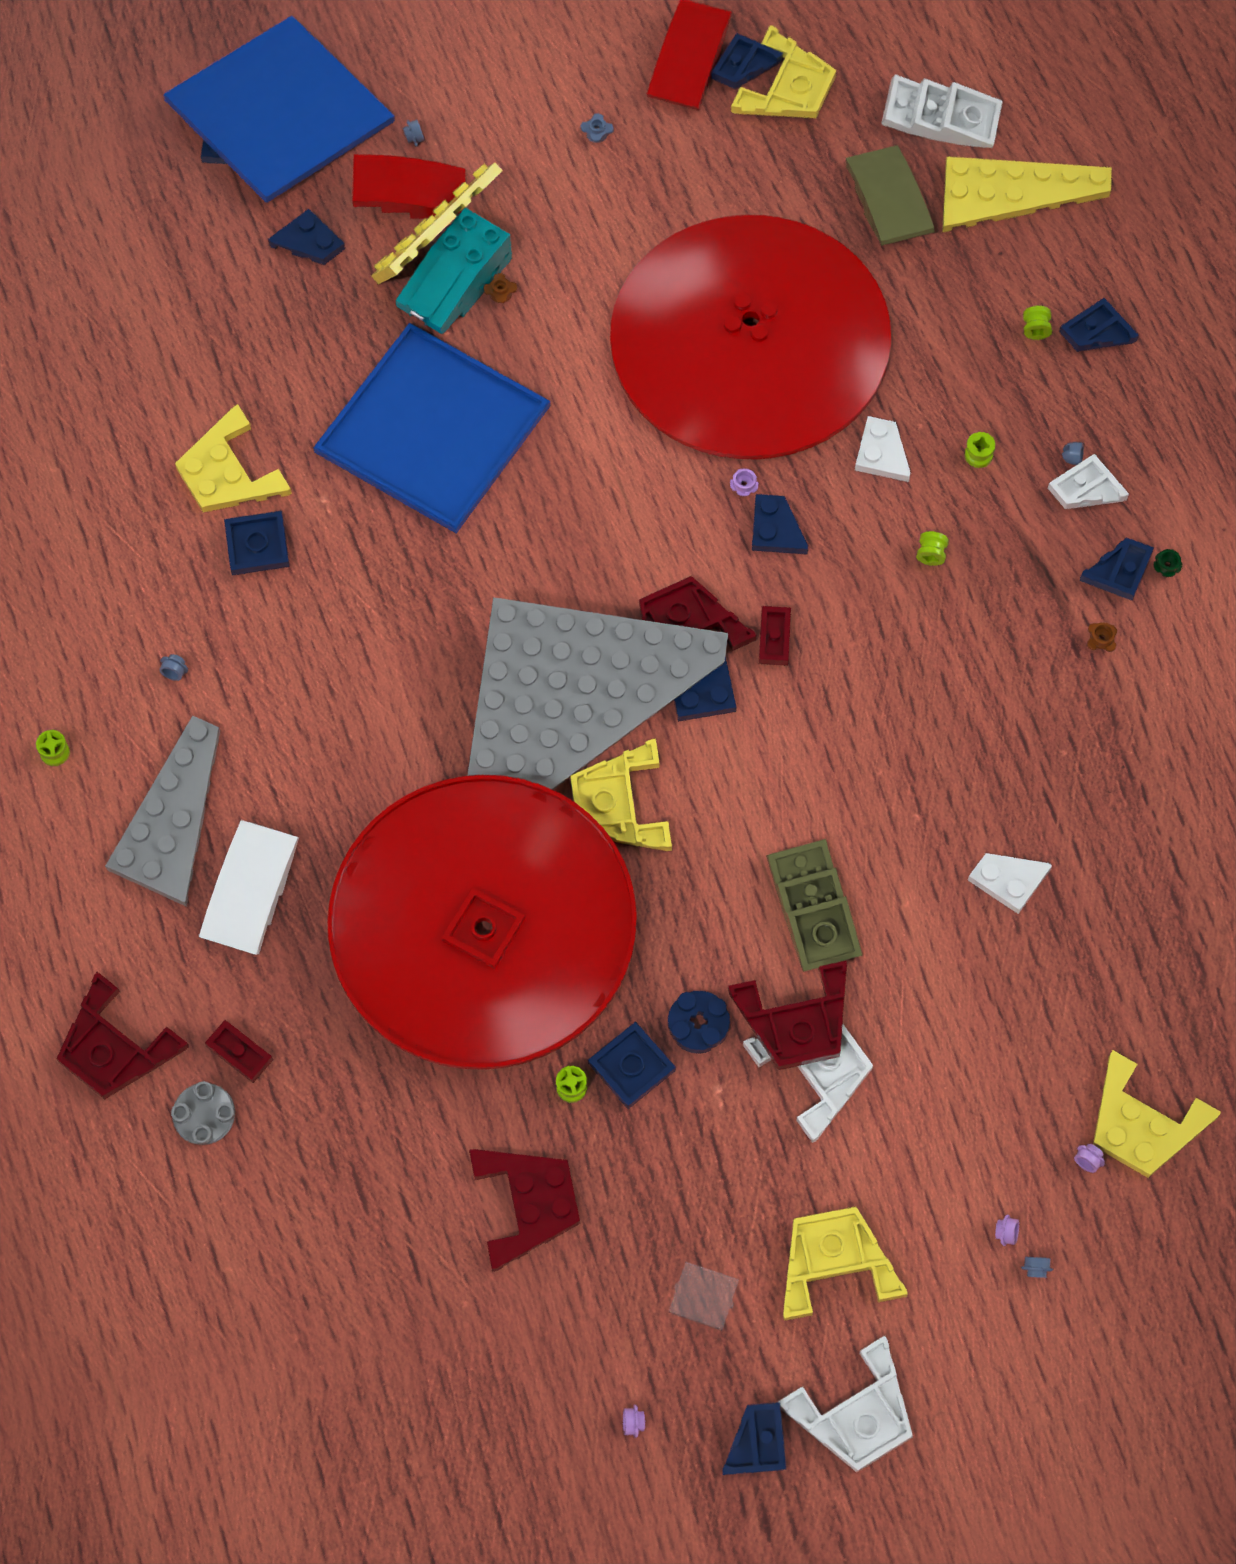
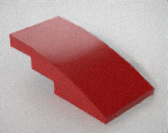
[647,0,732,111]
[352,154,466,219]

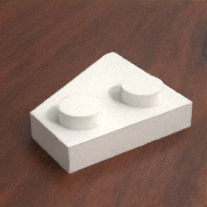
[855,416,910,482]
[1048,454,1129,509]
[968,853,1052,914]

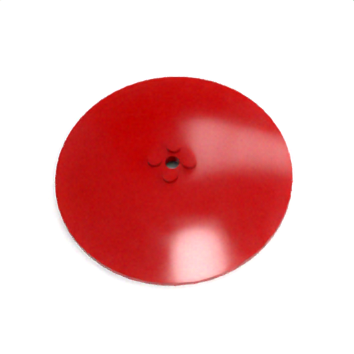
[610,215,891,460]
[327,775,637,1070]

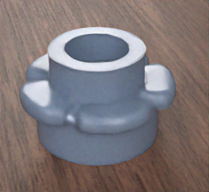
[403,120,425,146]
[159,654,188,681]
[1021,1257,1053,1278]

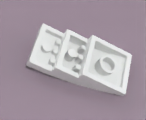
[882,74,1002,148]
[199,820,299,955]

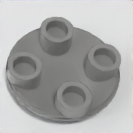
[171,1081,235,1145]

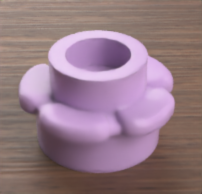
[730,468,759,496]
[1074,1144,1105,1173]
[995,1215,1019,1246]
[623,1405,645,1438]

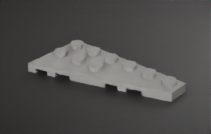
[105,716,220,907]

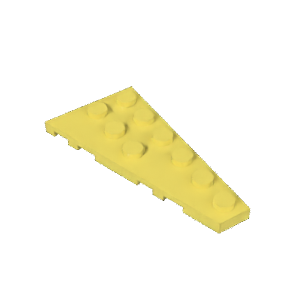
[942,157,1112,232]
[371,162,503,284]

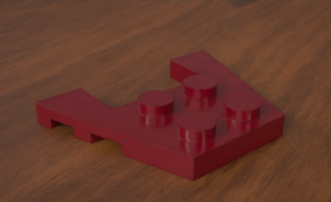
[639,576,756,651]
[728,961,847,1070]
[56,972,189,1099]
[469,1149,580,1272]

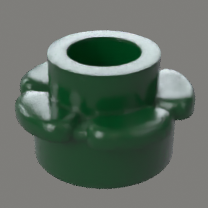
[1153,549,1183,577]

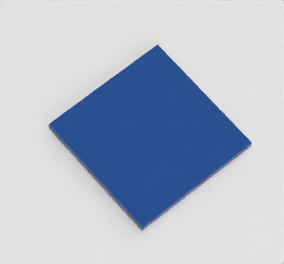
[164,16,394,203]
[313,323,551,534]

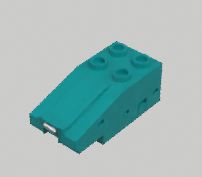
[395,207,512,334]

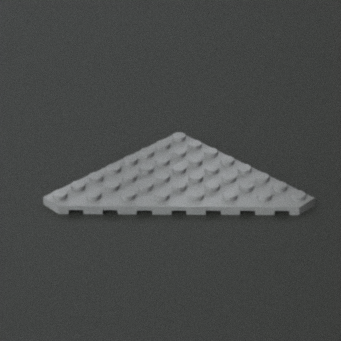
[467,597,728,790]

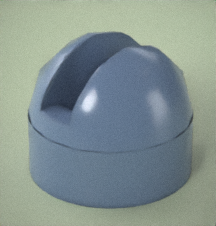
[1062,442,1084,465]

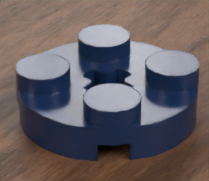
[668,991,730,1054]

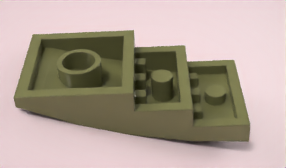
[846,145,934,246]
[766,839,863,972]

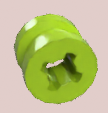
[1023,306,1052,340]
[965,432,995,468]
[916,531,949,566]
[36,730,70,766]
[556,1066,587,1103]

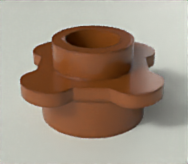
[484,273,517,303]
[1087,622,1117,652]

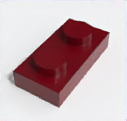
[759,606,791,666]
[205,1020,273,1083]

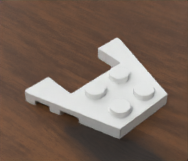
[743,1024,873,1143]
[778,1336,913,1472]

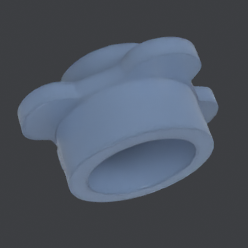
[581,114,613,143]

